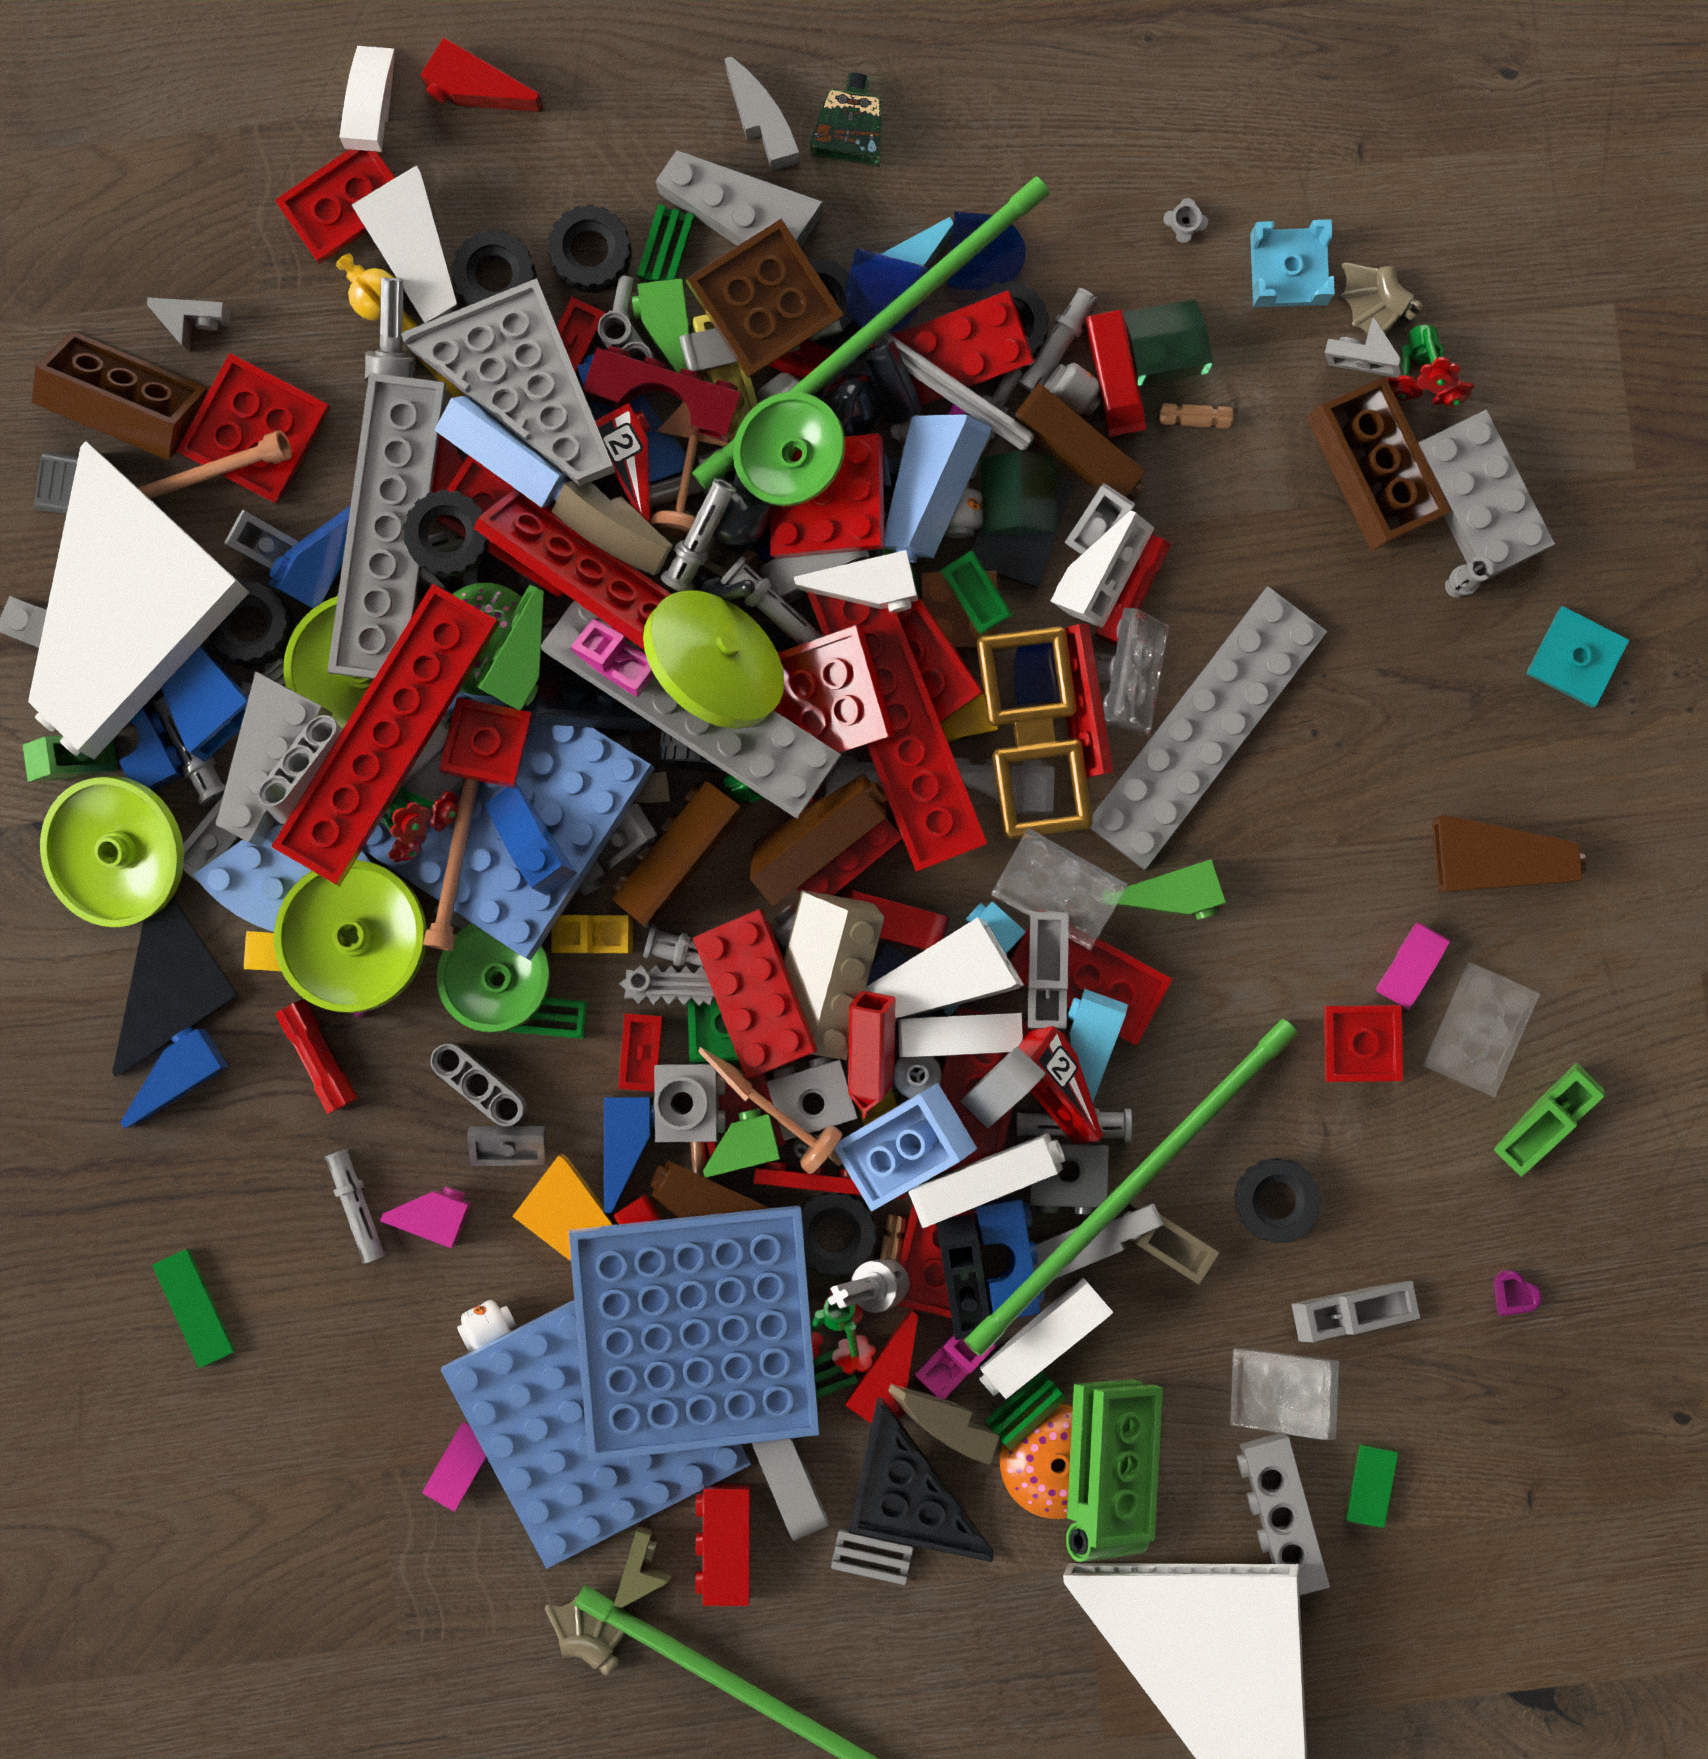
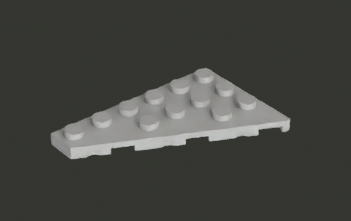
[400,278,615,486]

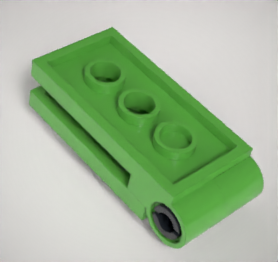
[1066,1379,1163,1562]

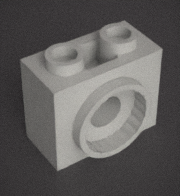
[767,1056,858,1141]
[654,1064,727,1142]

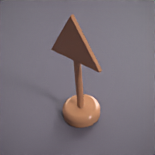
[650,379,728,540]
[698,1047,843,1174]

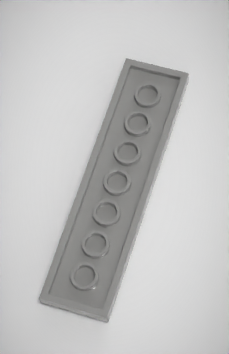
[327,373,447,679]
[1089,586,1327,870]
[541,600,841,819]

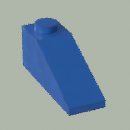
[268,505,351,608]
[484,784,577,896]
[120,1027,229,1129]
[604,1097,655,1213]

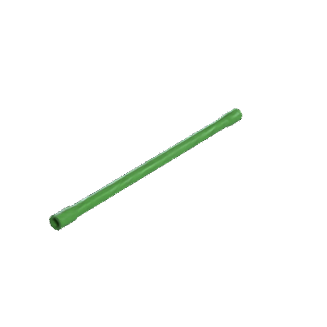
[692,176,1050,490]
[964,1019,1298,1357]
[573,1585,878,1759]

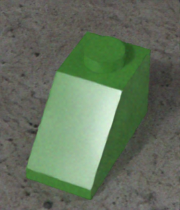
[23,736,118,782]
[703,1108,781,1178]

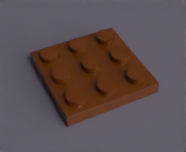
[685,218,844,378]

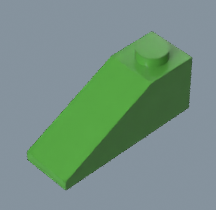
[632,278,690,373]
[474,585,544,711]
[1100,859,1226,920]

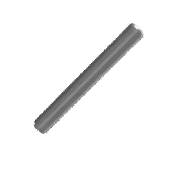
[873,333,1035,450]

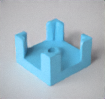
[1250,219,1335,308]

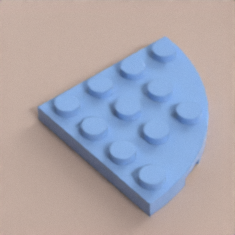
[193,820,373,932]

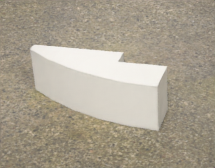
[340,46,395,152]
[898,1013,1023,1057]

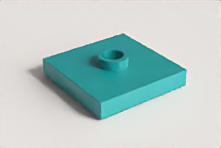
[1526,606,1629,708]

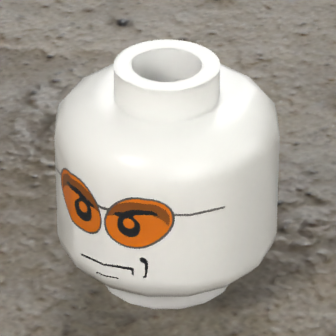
[457,1300,517,1353]

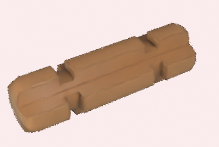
[1159,403,1233,429]
[880,1214,907,1263]

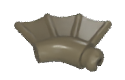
[1341,262,1423,335]
[545,1596,626,1676]

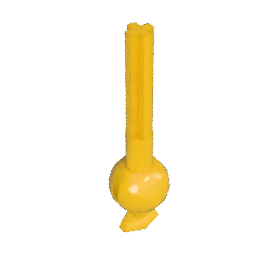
[336,253,466,398]

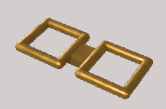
[977,626,1093,839]

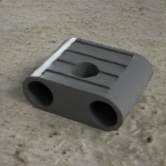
[34,451,79,514]

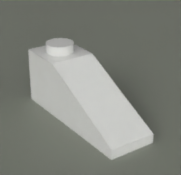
[1051,511,1154,628]
[794,550,918,613]

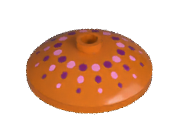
[999,1404,1073,1519]

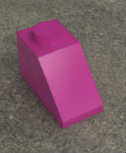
[380,1186,473,1248]

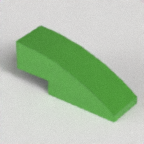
[1494,1062,1605,1177]

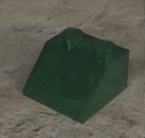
[1123,299,1214,386]

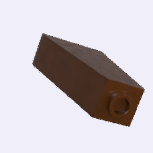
[1014,383,1145,502]
[750,773,888,906]
[1431,815,1586,893]
[651,1161,770,1218]

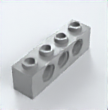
[1236,1432,1330,1595]

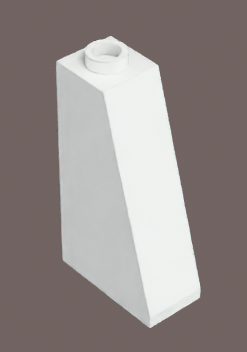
[352,166,458,323]
[865,918,1024,1022]
[909,1133,1065,1228]
[979,1277,1113,1399]

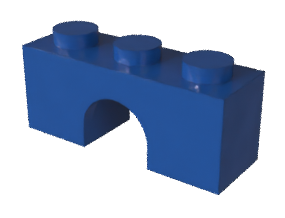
[119,703,184,792]
[972,1195,1044,1317]

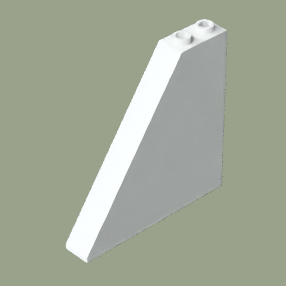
[28,441,249,759]
[1063,1563,1307,1759]

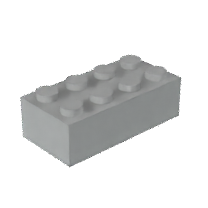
[1418,409,1555,582]

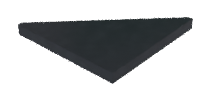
[112,896,239,1077]
[849,1397,994,1562]

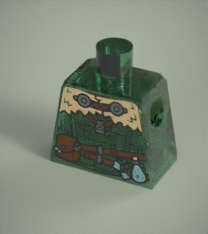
[810,72,881,168]

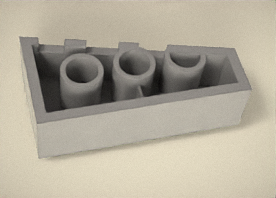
[656,150,823,248]
[216,672,333,847]

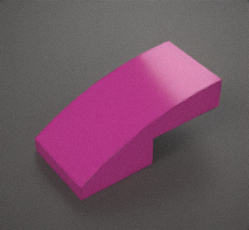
[571,618,655,697]
[1376,921,1450,1010]
[912,1333,996,1399]
[422,1422,486,1512]

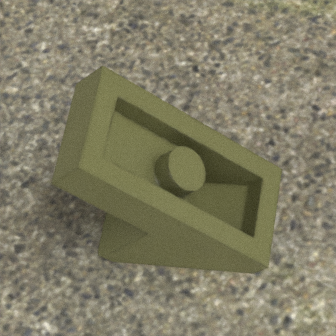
[614,1525,671,1608]

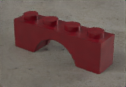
[582,346,745,443]

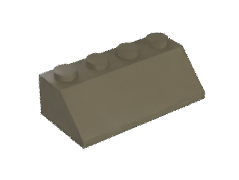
[784,890,885,1060]

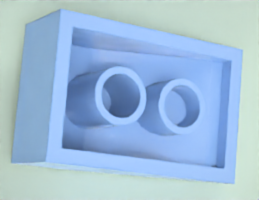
[834,1082,977,1211]

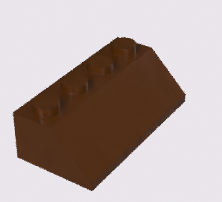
[31,330,207,460]
[1306,376,1451,552]
[612,781,743,929]

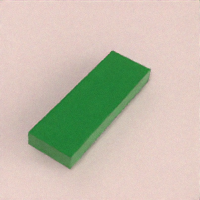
[152,1248,236,1368]

